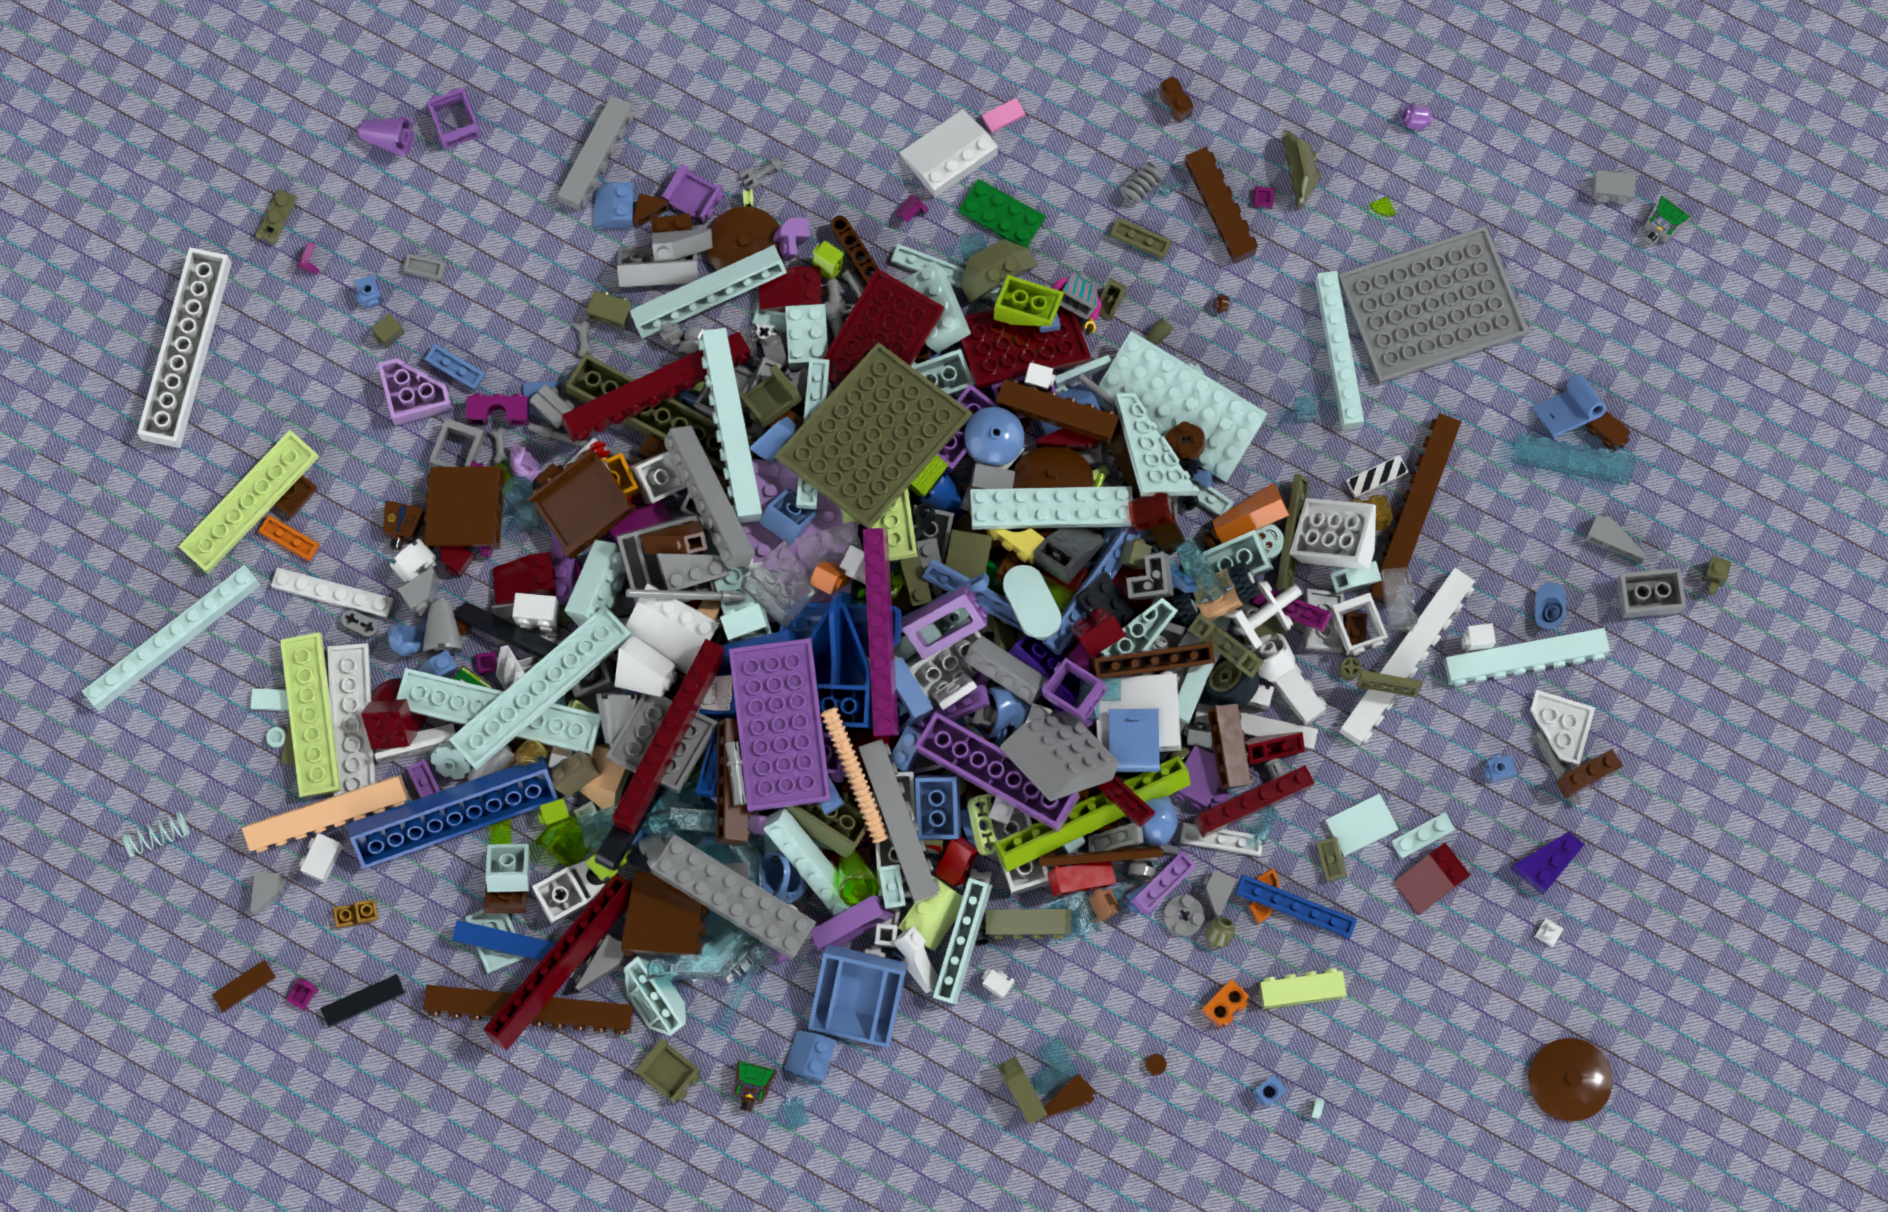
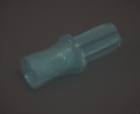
[1252,807,1279,846]

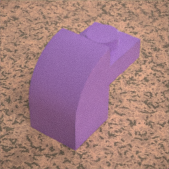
[774,218,810,261]

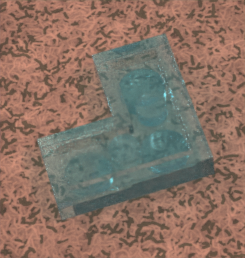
[1079,679,1122,720]
[1032,1038,1079,1095]

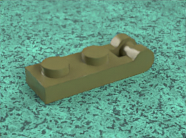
[256,189,297,245]

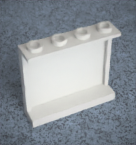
[1096,671,1182,752]

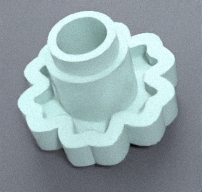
[431,742,472,779]

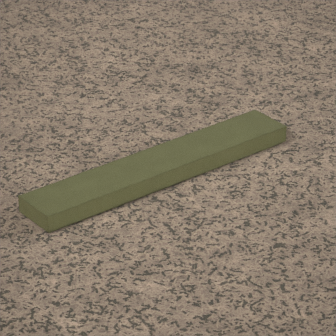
[1276,474,1309,593]

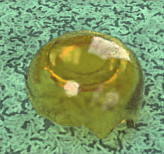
[515,739,548,767]

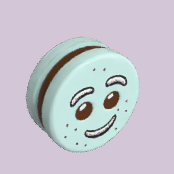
[1256,524,1284,562]

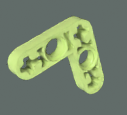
[967,793,996,855]

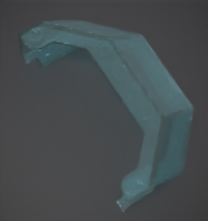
[647,807,762,980]

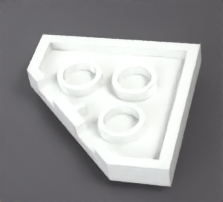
[1530,690,1595,766]

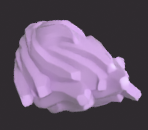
[509,443,542,485]

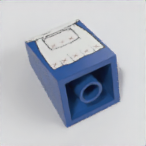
[697,673,737,720]

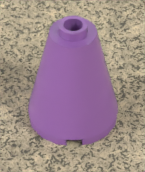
[357,117,415,156]

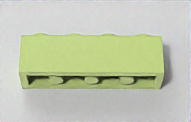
[1259,968,1347,1010]

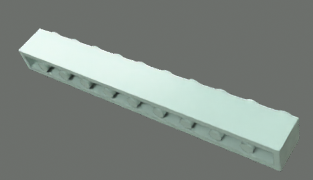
[698,328,762,523]
[82,565,261,711]

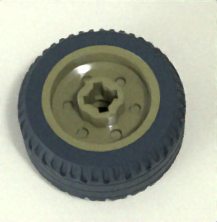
[1204,657,1260,708]

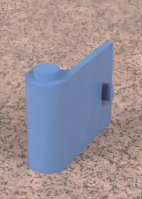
[1532,375,1607,437]
[1109,709,1160,772]

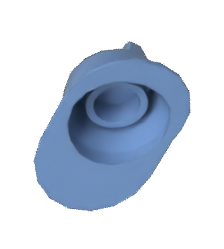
[1535,582,1567,630]

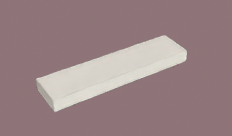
[1180,822,1264,857]

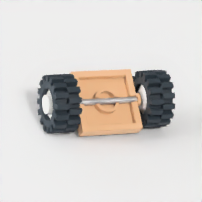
[1172,561,1260,629]

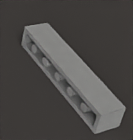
[557,95,635,211]

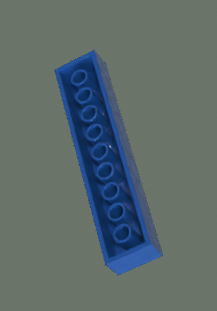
[347,756,558,869]

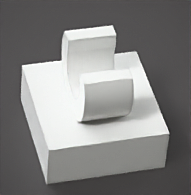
[1534,918,1564,947]

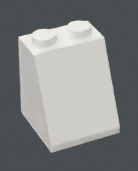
[614,635,678,697]

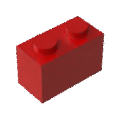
[935,836,979,887]

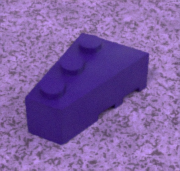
[1511,831,1585,895]

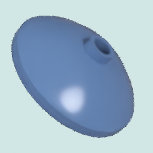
[964,407,1024,466]

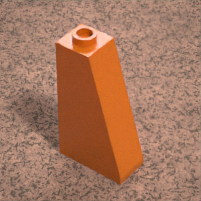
[1211,482,1289,544]

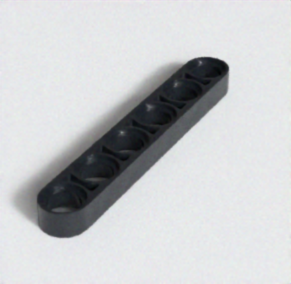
[852,503,936,604]

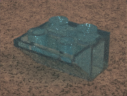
[1044,891,1102,944]

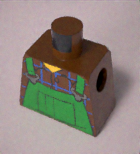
[734,1060,777,1113]

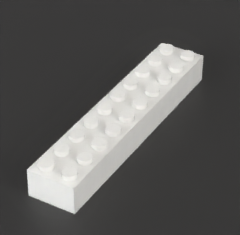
[137,247,232,448]

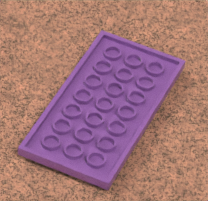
[729,638,831,812]

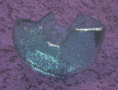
[502,476,533,507]

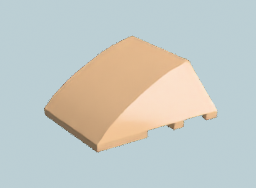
[578,743,631,816]

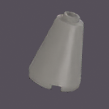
[422,598,463,655]
[596,692,637,747]
[467,743,521,781]

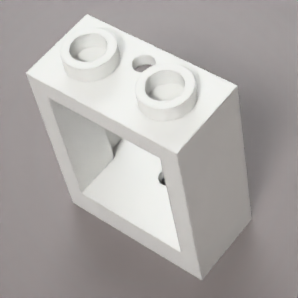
[1330,593,1388,656]

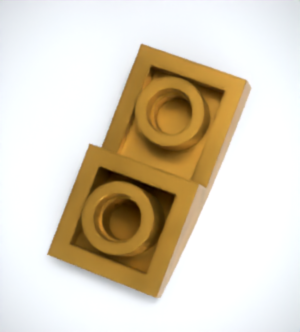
[332,899,378,929]

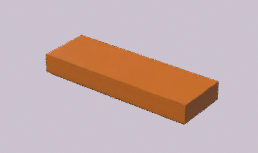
[258,514,320,562]

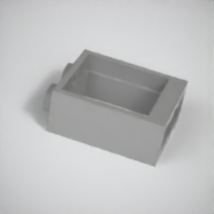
[429,418,485,467]

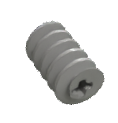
[1120,162,1163,203]

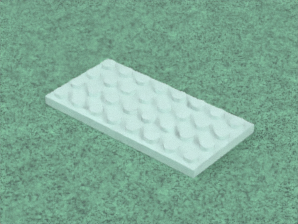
[1094,331,1268,482]

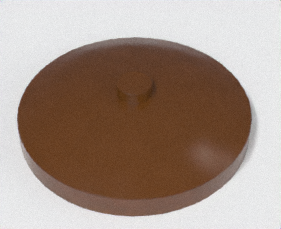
[706,206,782,271]
[1013,446,1093,489]
[1528,1038,1613,1122]

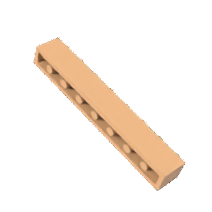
[242,774,408,853]

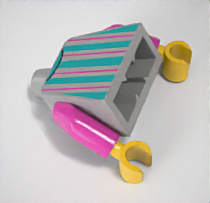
[1051,273,1102,334]

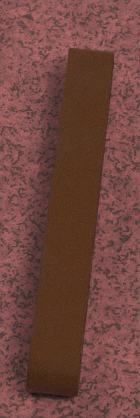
[831,215,931,364]

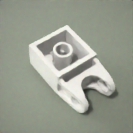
[532,860,607,926]

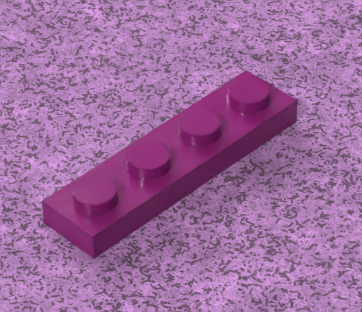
[1252,590,1332,632]

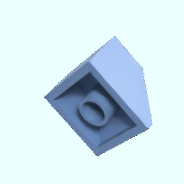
[594,182,634,228]
[749,417,799,463]
[759,488,820,546]
[784,1030,837,1083]

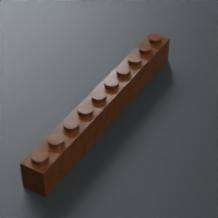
[1368,413,1462,607]
[423,984,634,1035]

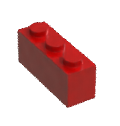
[1047,861,1116,897]

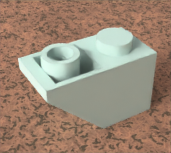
[1331,561,1382,593]

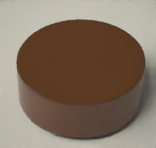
[1145,1054,1167,1076]

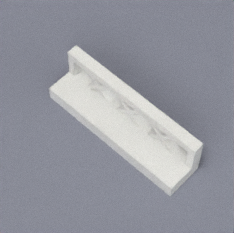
[374,723,456,764]

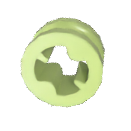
[743,188,754,206]

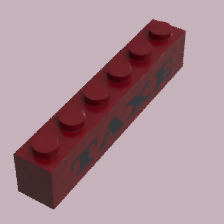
[1194,765,1315,838]

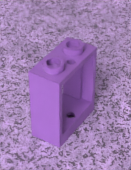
[426,88,481,149]
[1042,658,1108,723]

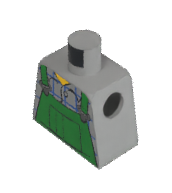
[1644,195,1692,245]

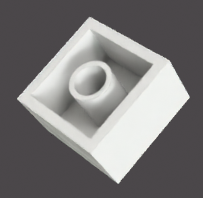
[512,593,561,632]

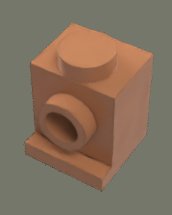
[1088,888,1122,923]

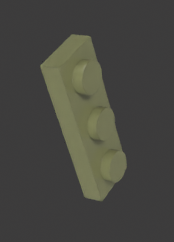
[1110,217,1172,260]

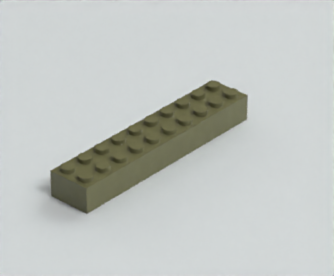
[565,353,759,477]

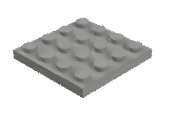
[606,693,718,794]

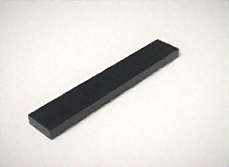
[455,601,558,659]

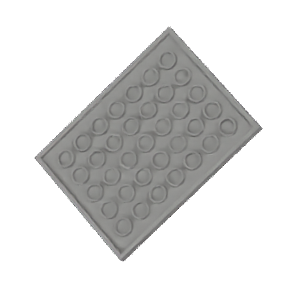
[1338,226,1529,384]

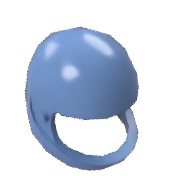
[975,685,1031,739]
[1128,796,1178,847]
[754,851,808,904]

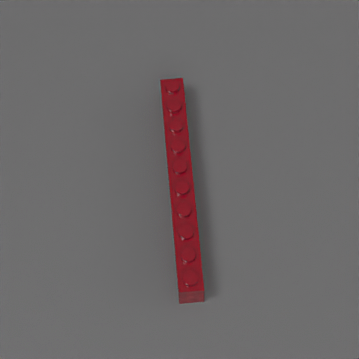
[562,331,751,443]
[611,639,727,834]
[483,874,632,1051]

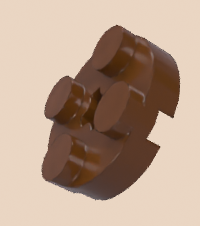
[1165,421,1206,460]

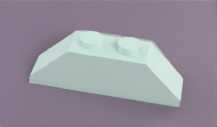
[624,956,686,1036]

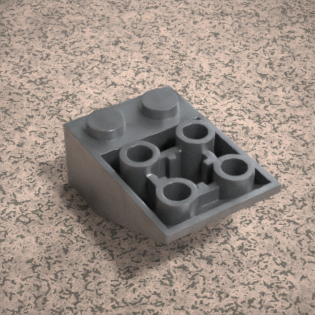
[1034,527,1105,584]

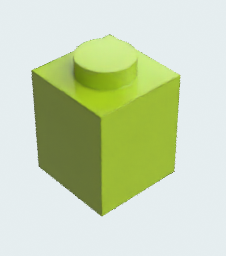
[537,798,570,829]

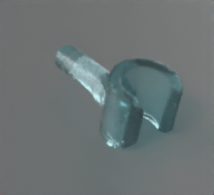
[1159,180,1187,197]
[1112,877,1133,902]

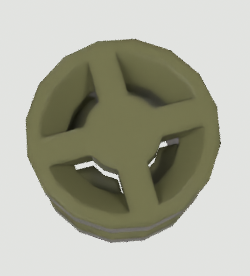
[1339,657,1361,680]

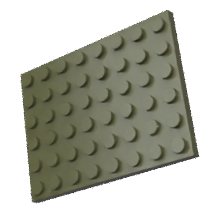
[775,342,972,529]

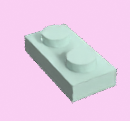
[878,864,906,909]

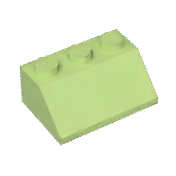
[898,876,963,951]

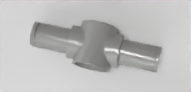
[825,279,847,339]

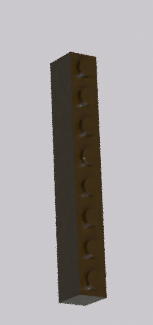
[1104,409,1188,555]

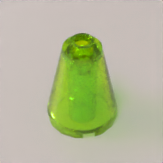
[838,850,880,906]

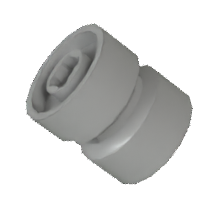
[677,326,705,357]
[1128,846,1157,880]

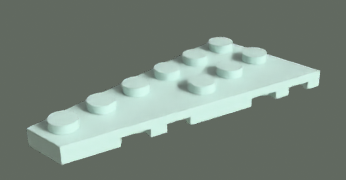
[1114,393,1200,496]

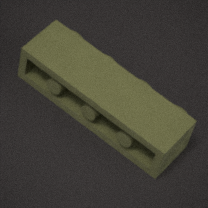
[986,909,1071,939]

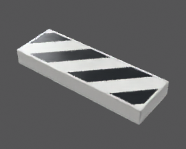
[1346,455,1409,499]

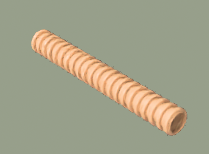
[820,707,890,843]

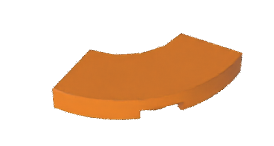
[1248,868,1279,924]

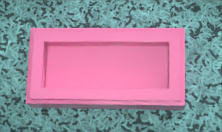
[982,98,1025,133]

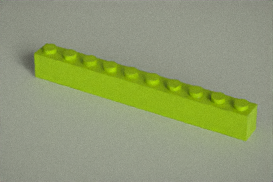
[995,756,1191,872]

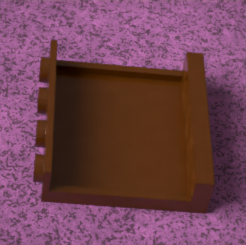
[527,450,636,559]
[422,466,506,550]
[621,871,709,962]

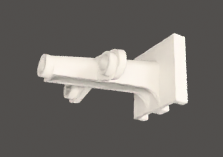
[1223,581,1302,649]
[496,635,549,691]

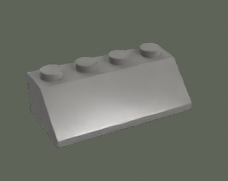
[617,247,699,288]

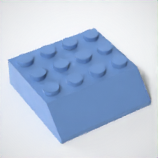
[808,945,908,1048]

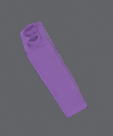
[902,585,988,660]
[810,895,894,951]

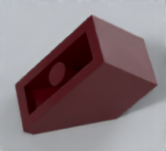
[440,547,475,577]

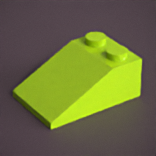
[994,275,1064,326]

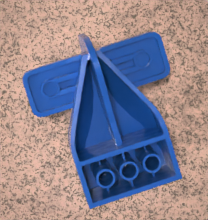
[780,592,902,729]

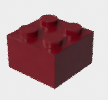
[1070,607,1126,658]
[361,699,417,750]

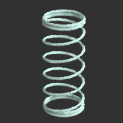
[122,811,189,858]

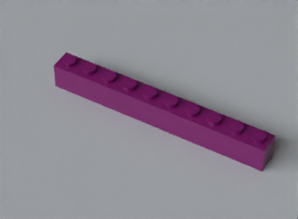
[863,528,899,737]

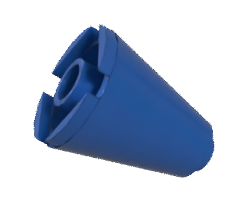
[915,471,967,521]

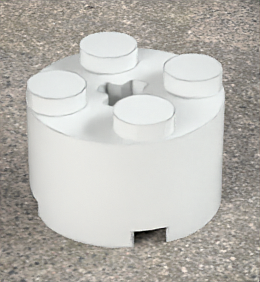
[390,539,437,583]
[1251,633,1296,682]

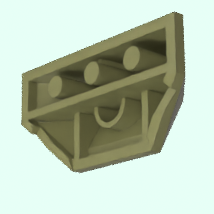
[1282,130,1321,210]
[960,239,1038,304]

